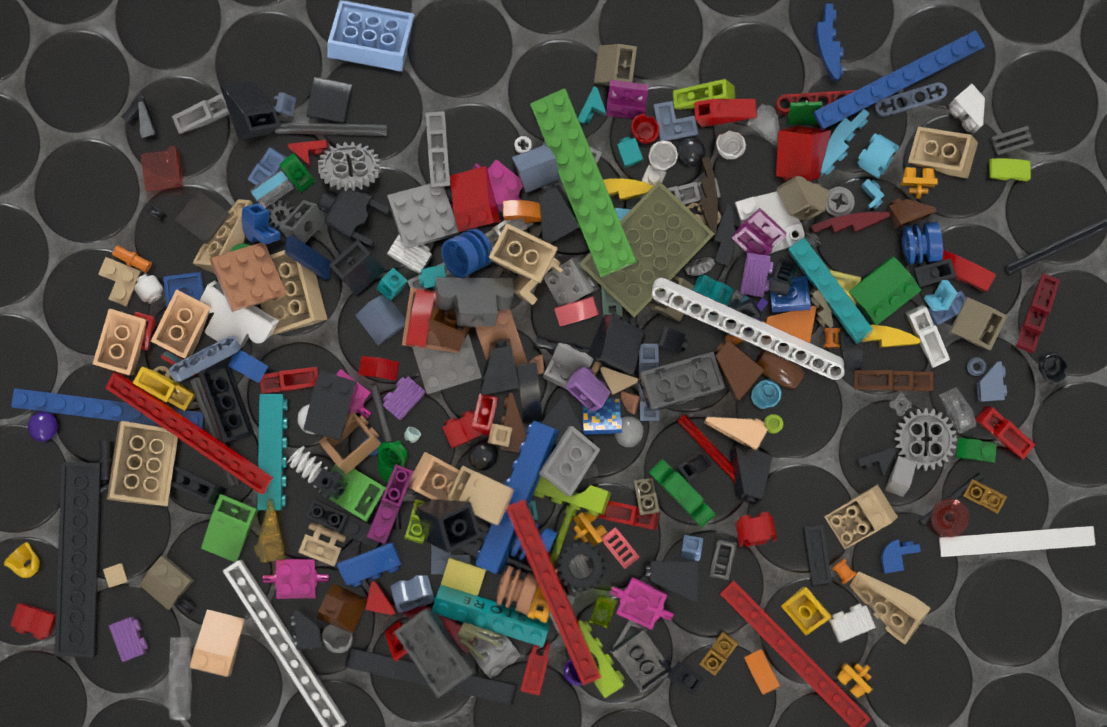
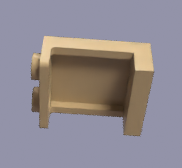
[513,258,563,305]

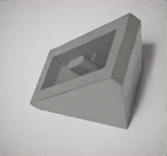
[885,456,917,497]

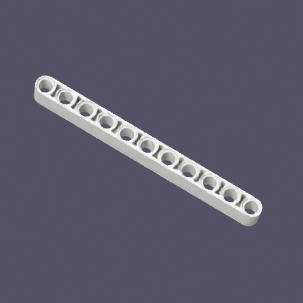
[652,278,844,380]

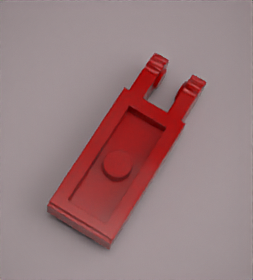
[521,641,551,696]

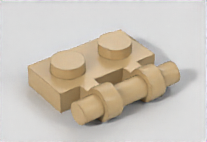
[299,522,347,566]

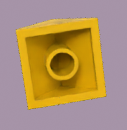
[781,587,831,635]

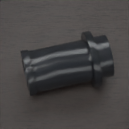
[121,100,138,124]

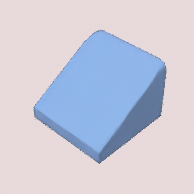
[680,535,703,561]

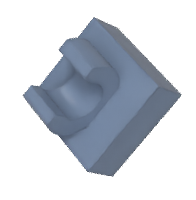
[273,93,296,116]

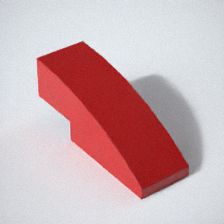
[935,250,996,293]
[406,289,435,348]
[259,367,318,394]
[975,406,1035,460]
[596,501,661,531]

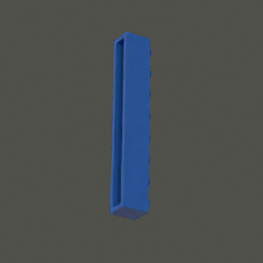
[475,421,559,574]

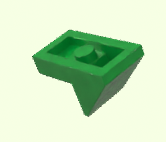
[278,153,315,193]
[955,438,997,463]

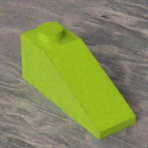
[673,79,735,110]

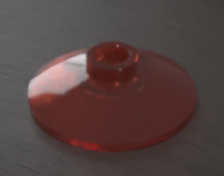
[931,499,969,537]

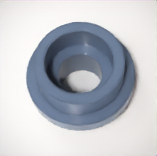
[967,357,986,376]

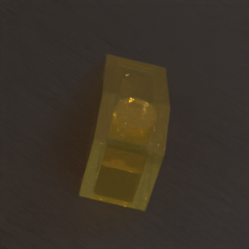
[254,499,285,563]

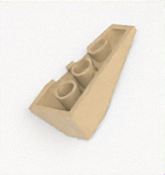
[193,200,252,274]
[850,572,931,644]

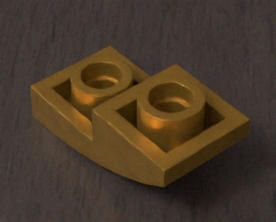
[963,479,1007,514]
[699,631,739,676]

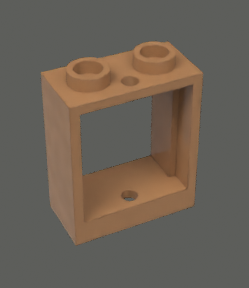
[319,411,381,474]

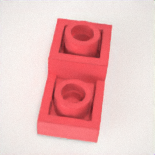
[554,296,599,326]

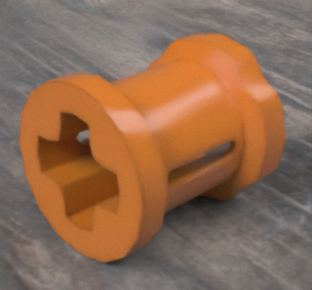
[823,328,841,348]
[831,558,857,584]

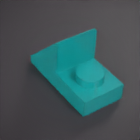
[578,87,606,127]

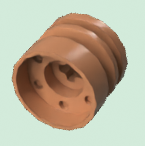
[496,566,539,615]

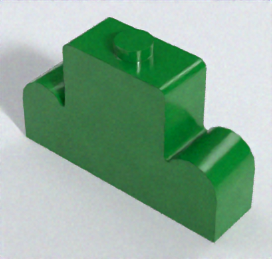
[648,459,716,528]

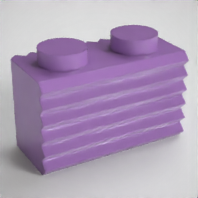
[741,252,773,297]
[565,367,611,412]
[383,376,426,421]
[109,617,148,662]

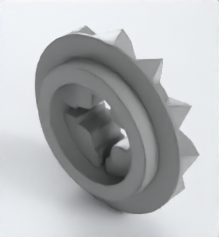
[825,187,855,217]
[684,257,715,276]

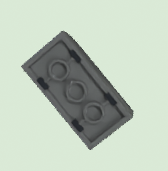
[639,352,725,411]
[395,609,476,697]

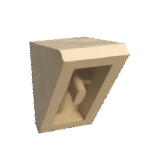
[600,367,638,396]

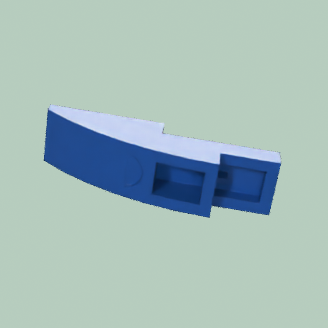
[815,3,843,83]

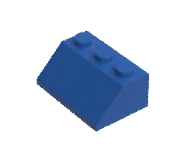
[337,543,402,587]

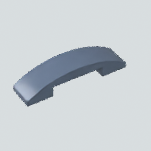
[639,344,659,421]

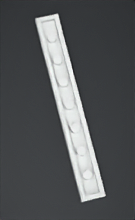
[939,526,1095,557]

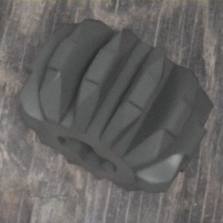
[267,200,296,233]

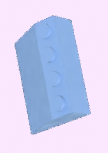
[327,0,414,71]

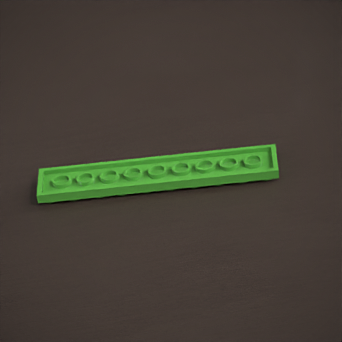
[530,88,637,277]

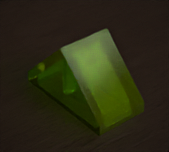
[589,594,617,628]

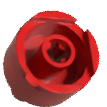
[735,512,777,547]

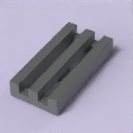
[991,126,1034,156]

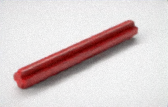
[677,414,736,483]

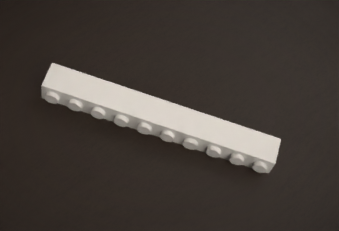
[223,560,347,727]

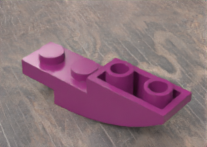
[367,464,414,545]

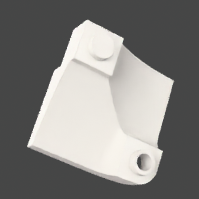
[734,191,805,254]

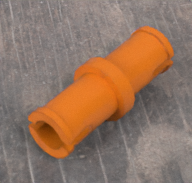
[112,245,152,273]

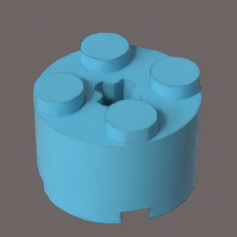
[857,133,899,179]

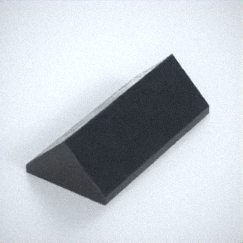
[198,362,255,444]

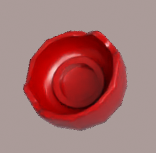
[631,113,660,144]

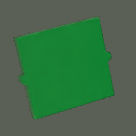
[786,101,822,126]

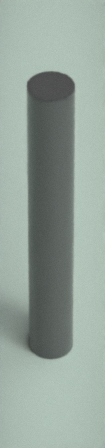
[370,385,392,442]

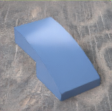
[248,147,287,187]
[928,290,966,326]

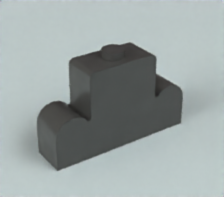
[434,278,514,327]

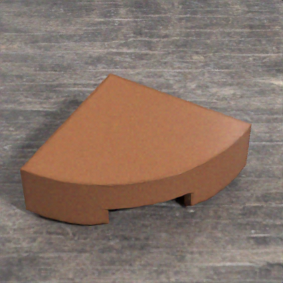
[529,355,544,375]
[621,391,641,415]

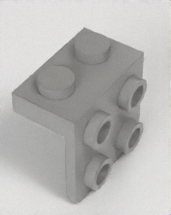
[544,255,600,306]
[543,343,593,390]
[469,632,521,679]

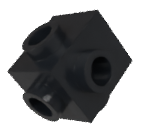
[312,468,348,500]

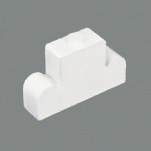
[200,280,279,350]

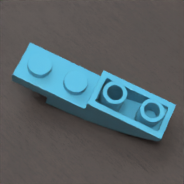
[820,109,869,177]

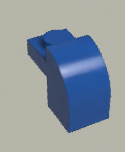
[241,203,280,244]
[228,350,268,383]
[880,540,921,573]

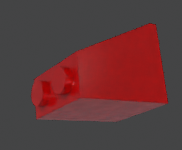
[776,126,831,183]

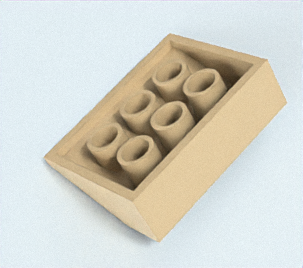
[261,250,328,336]
[107,421,178,506]

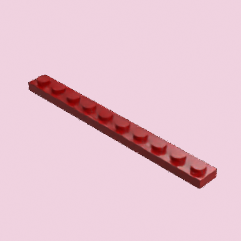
[106,371,273,495]
[506,499,601,685]
[720,580,871,727]

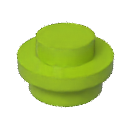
[764,414,783,433]

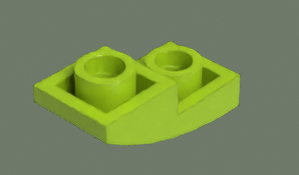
[990,159,1031,181]
[405,499,425,544]

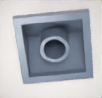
[512,144,561,193]
[355,295,406,346]

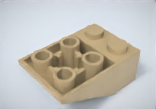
[447,466,514,525]
[825,484,898,549]

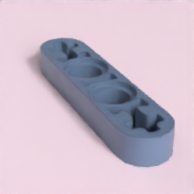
[874,82,947,117]
[169,336,240,382]

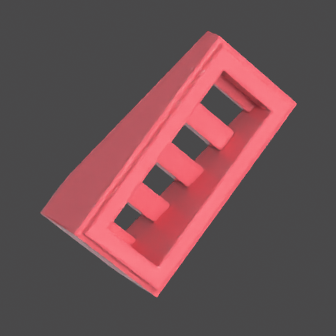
[602,527,639,569]

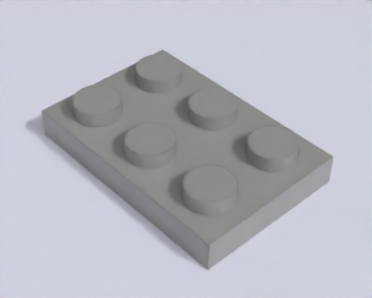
[539,426,600,496]

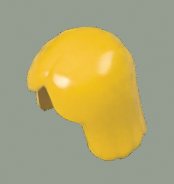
[4,543,40,578]

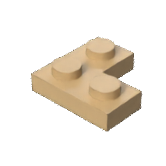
[98,257,142,307]

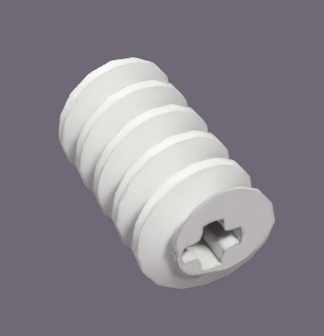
[287,446,328,488]

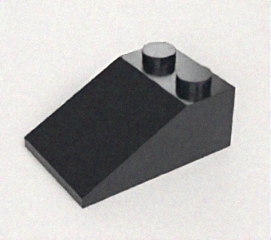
[303,371,358,441]

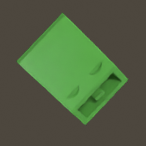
[319,463,386,522]
[201,494,259,562]

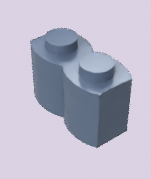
[391,575,435,612]

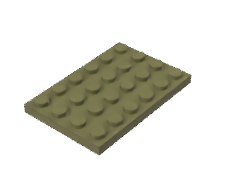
[579,181,714,318]

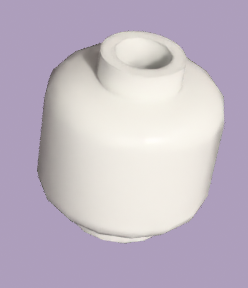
[134,274,163,304]

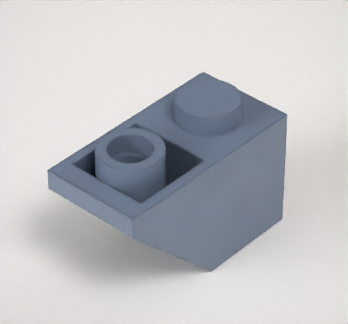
[977,361,1007,403]

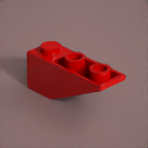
[694,99,757,127]

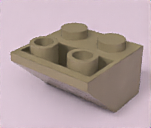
[594,44,637,86]
[776,176,829,221]
[950,297,1007,350]

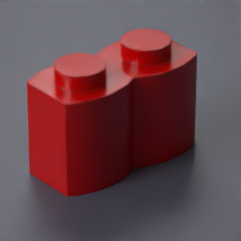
[442,410,484,449]
[10,603,56,640]

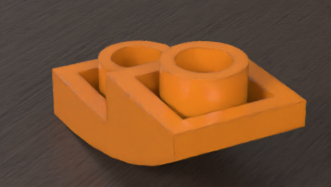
[503,200,541,223]
[744,649,780,695]

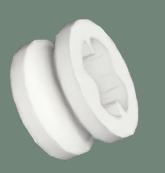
[515,136,532,154]

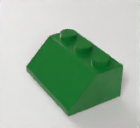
[848,256,921,326]

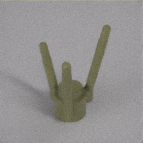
[457,622,503,660]

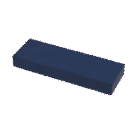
[285,235,332,280]

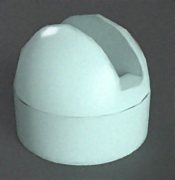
[404,427,421,444]

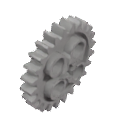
[318,142,380,191]
[894,408,957,471]

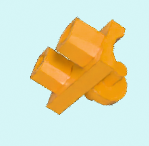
[900,168,938,199]
[573,512,607,546]
[837,663,872,698]

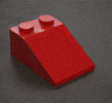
[450,166,501,232]

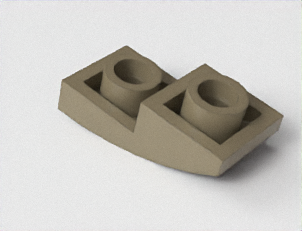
[809,287,833,328]
[634,478,659,516]

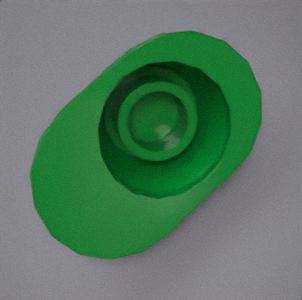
[377,441,408,483]

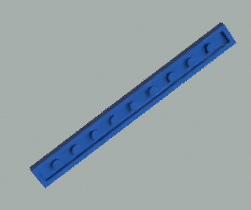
[813,30,985,130]
[11,388,204,429]

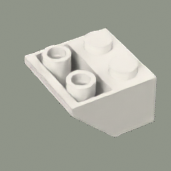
[948,84,985,134]

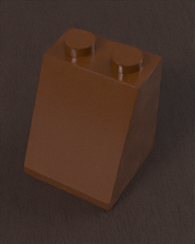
[714,340,764,402]

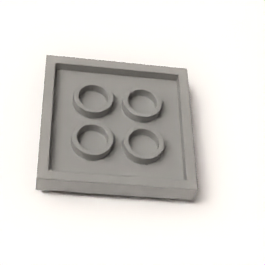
[387,184,459,250]
[412,334,482,395]

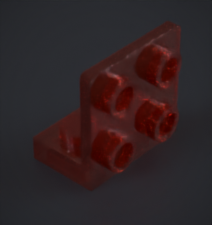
[141,146,184,192]

